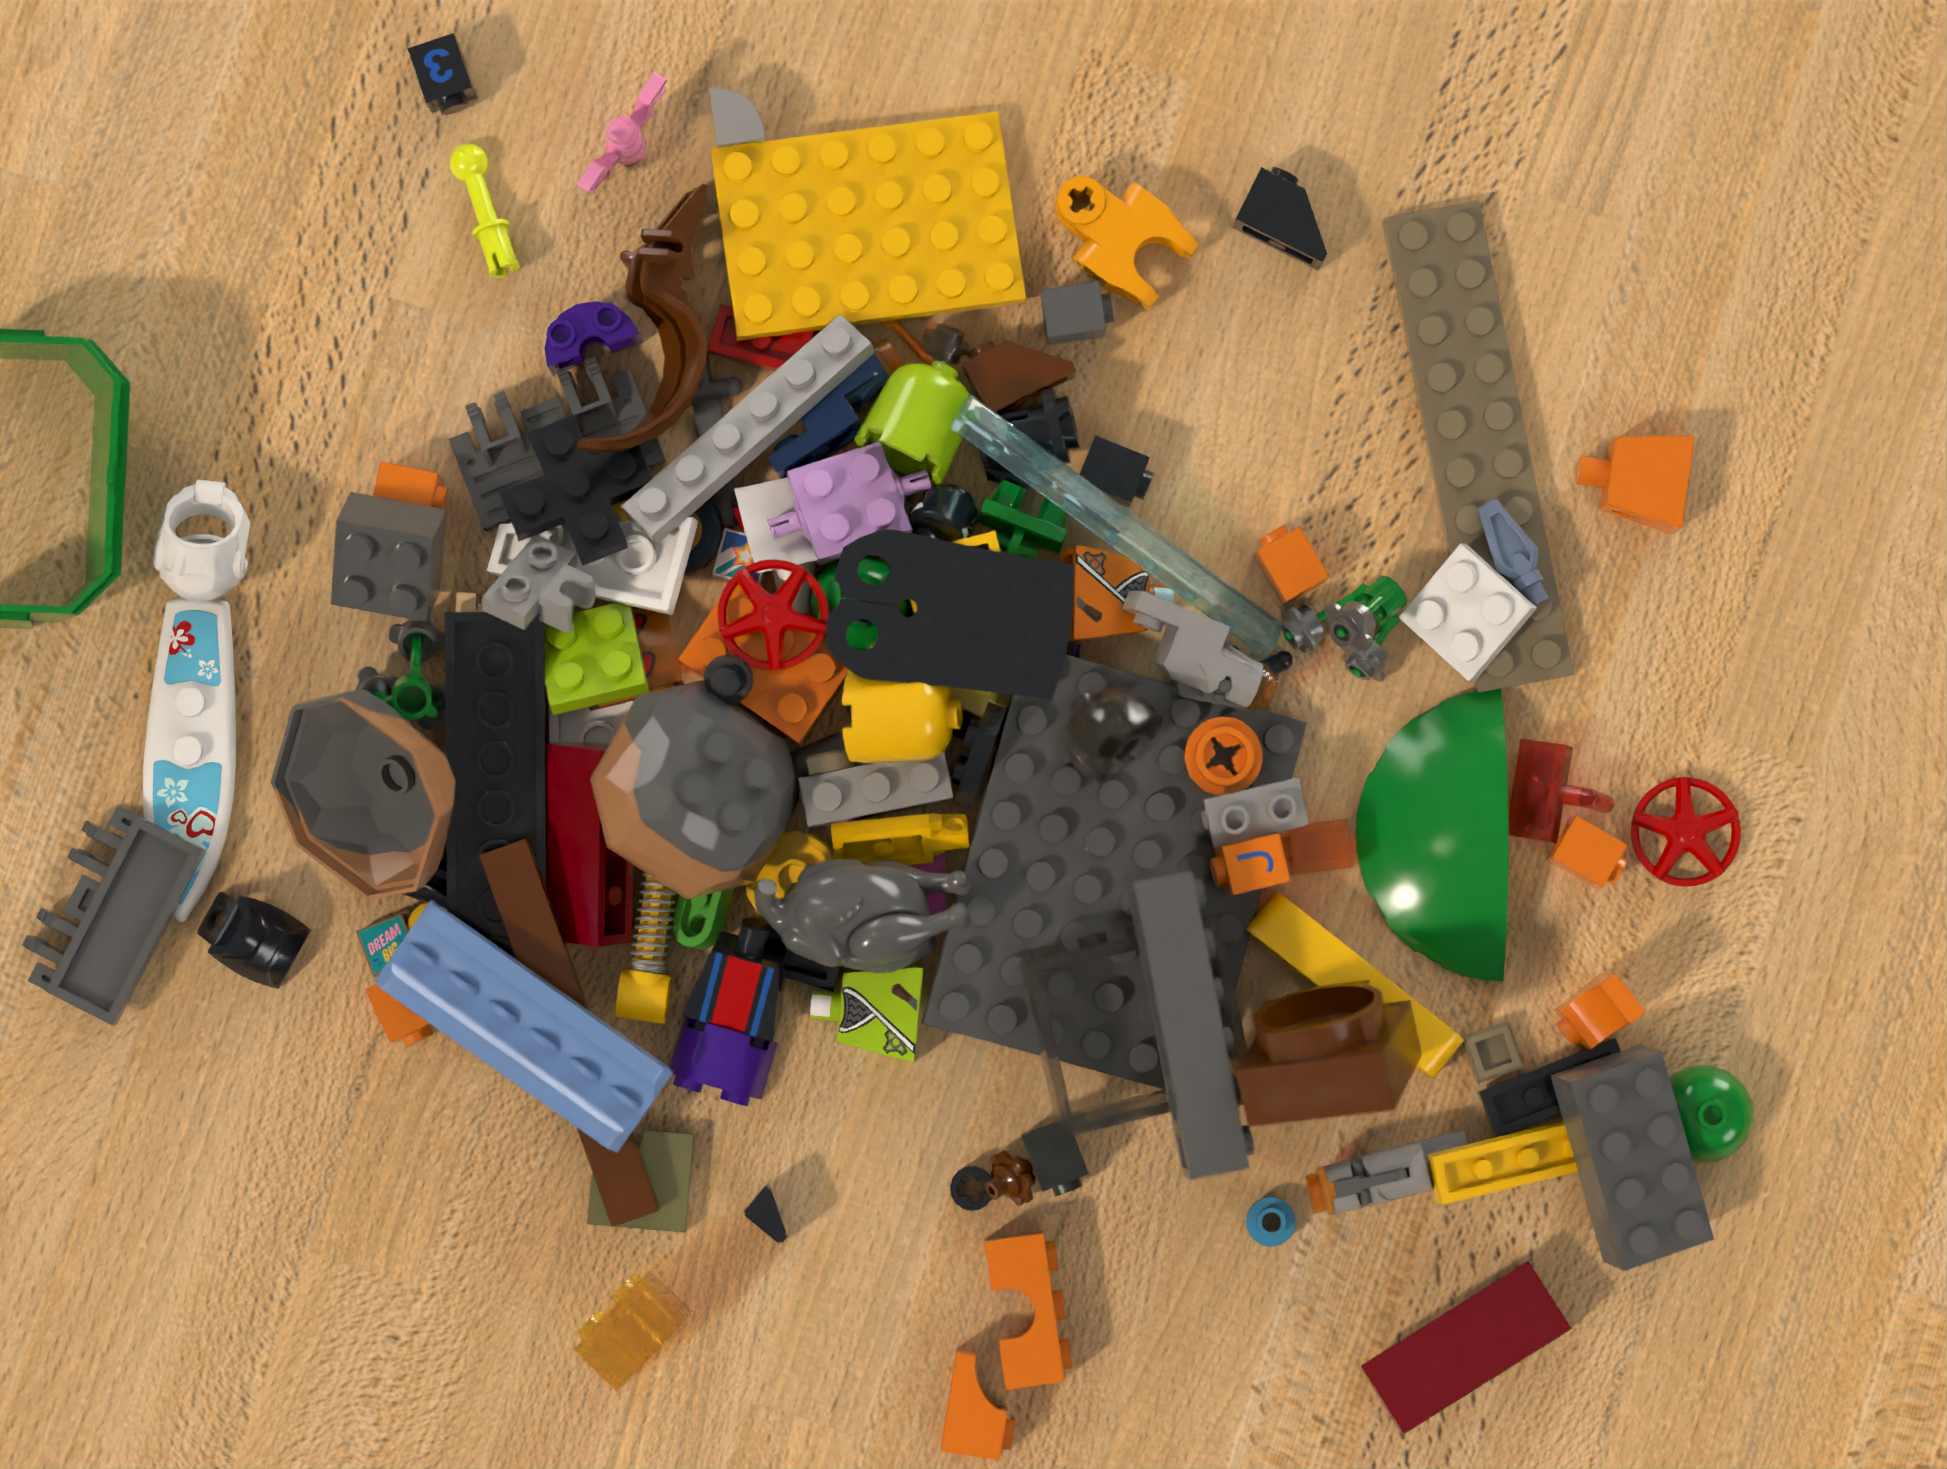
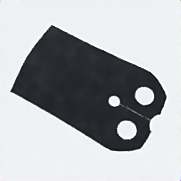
[826,529,1074,700]

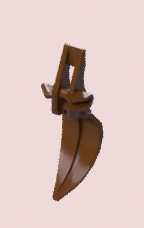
[577,184,708,453]

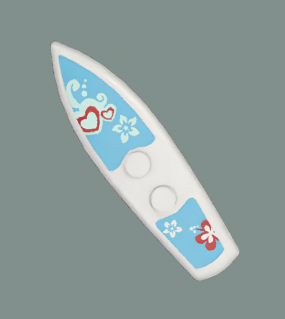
[142,596,236,922]

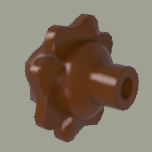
[985,1150,1036,1206]

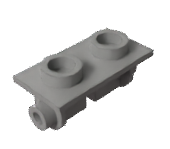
[1201,777,1309,848]

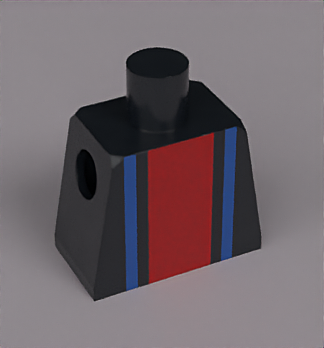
[682,917,787,1042]

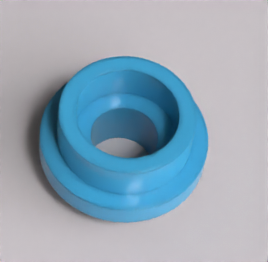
[1246,1197,1296,1247]

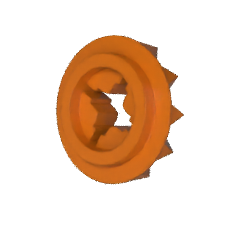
[1183,717,1263,795]

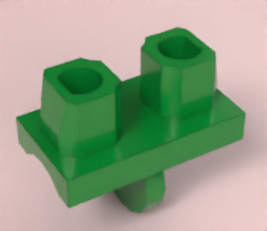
[978,480,1068,558]

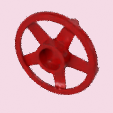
[718,559,829,670]
[1631,777,1741,887]

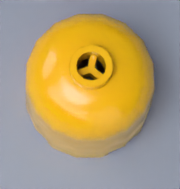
[842,669,963,764]

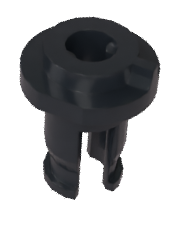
[974,387,1080,467]

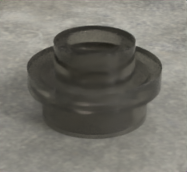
[922,324,970,364]

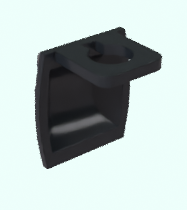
[197,892,311,989]

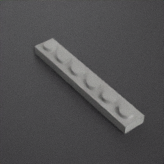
[622,314,875,545]

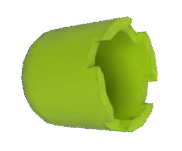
[854,361,974,485]

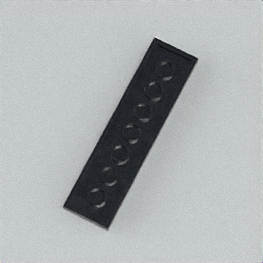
[445,612,546,959]

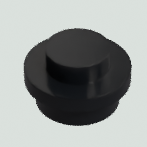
[704,654,754,704]

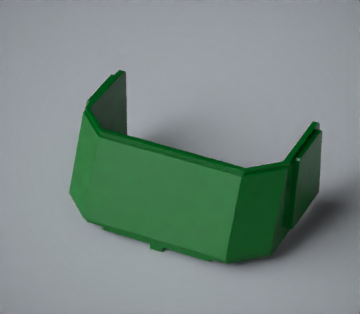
[0,329,131,629]

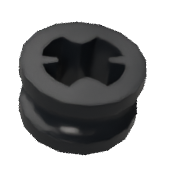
[950,1166,992,1211]

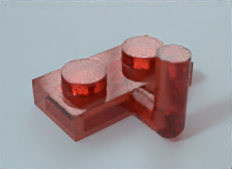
[1508,739,1614,844]

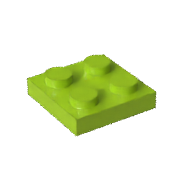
[544,603,649,715]

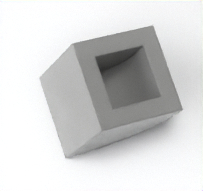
[709,87,766,148]

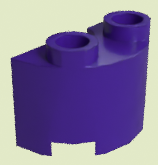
[544,301,644,375]
[669,1016,778,1107]

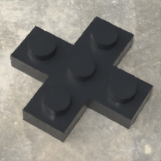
[499,416,653,566]

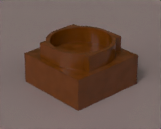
[1236,980,1422,1127]

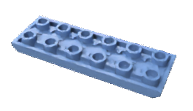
[375,900,675,1153]

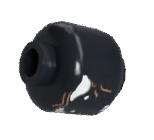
[908,484,979,542]

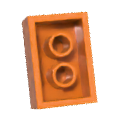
[678,584,848,747]

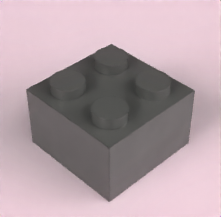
[331,492,447,622]

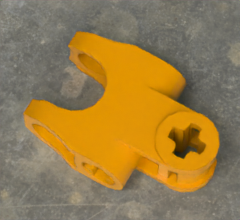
[1055,176,1199,311]

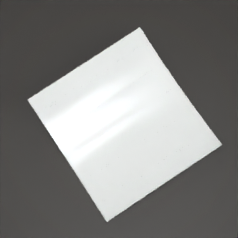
[734,478,817,573]

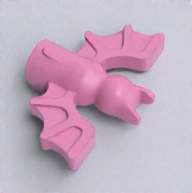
[576,72,667,194]

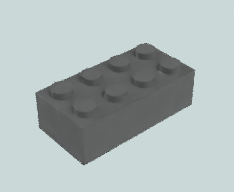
[1550,1045,1714,1271]

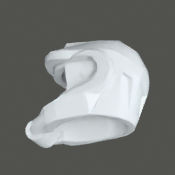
[153,479,250,602]

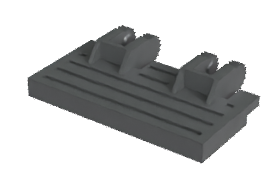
[449,356,666,531]
[22,806,206,1026]

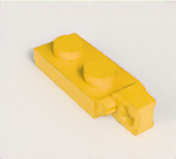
[831,813,970,865]

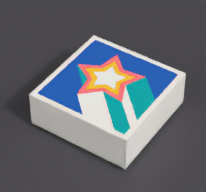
[712,528,764,585]

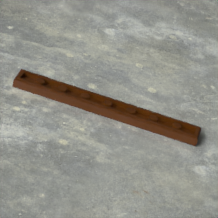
[479,838,660,1227]

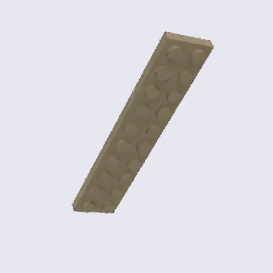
[1382,200,1574,693]

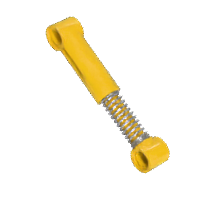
[615,873,678,1025]

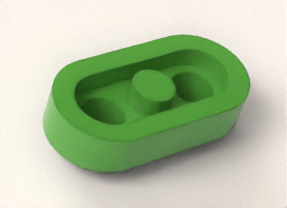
[672,888,734,950]

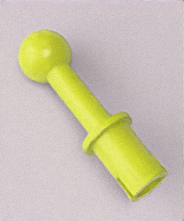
[449,144,520,278]

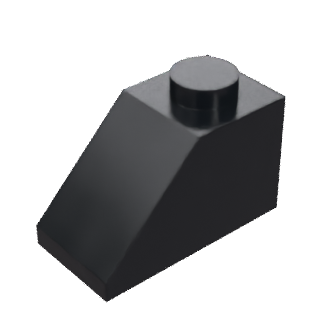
[1233,167,1327,271]

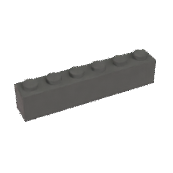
[1126,871,1254,1180]

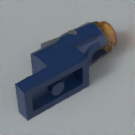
[767,338,904,479]

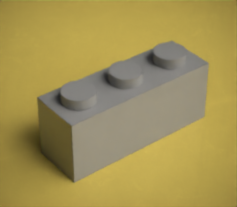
[799,752,953,829]

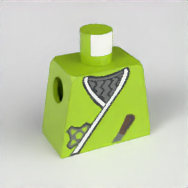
[810,968,924,1062]

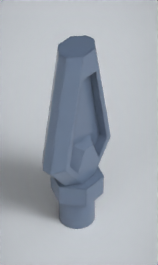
[1478,499,1549,606]

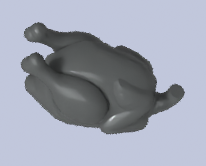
[754,859,971,973]

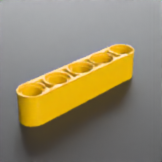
[1245,891,1464,1079]

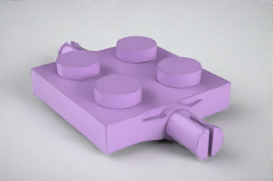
[767,441,931,565]

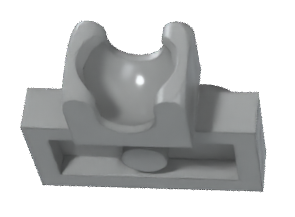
[482,535,596,632]

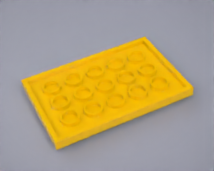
[710,111,1026,341]

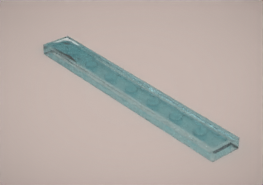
[951,394,1281,657]

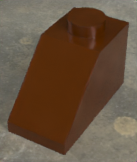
[963,340,1076,421]

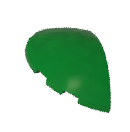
[1355,689,1509,981]

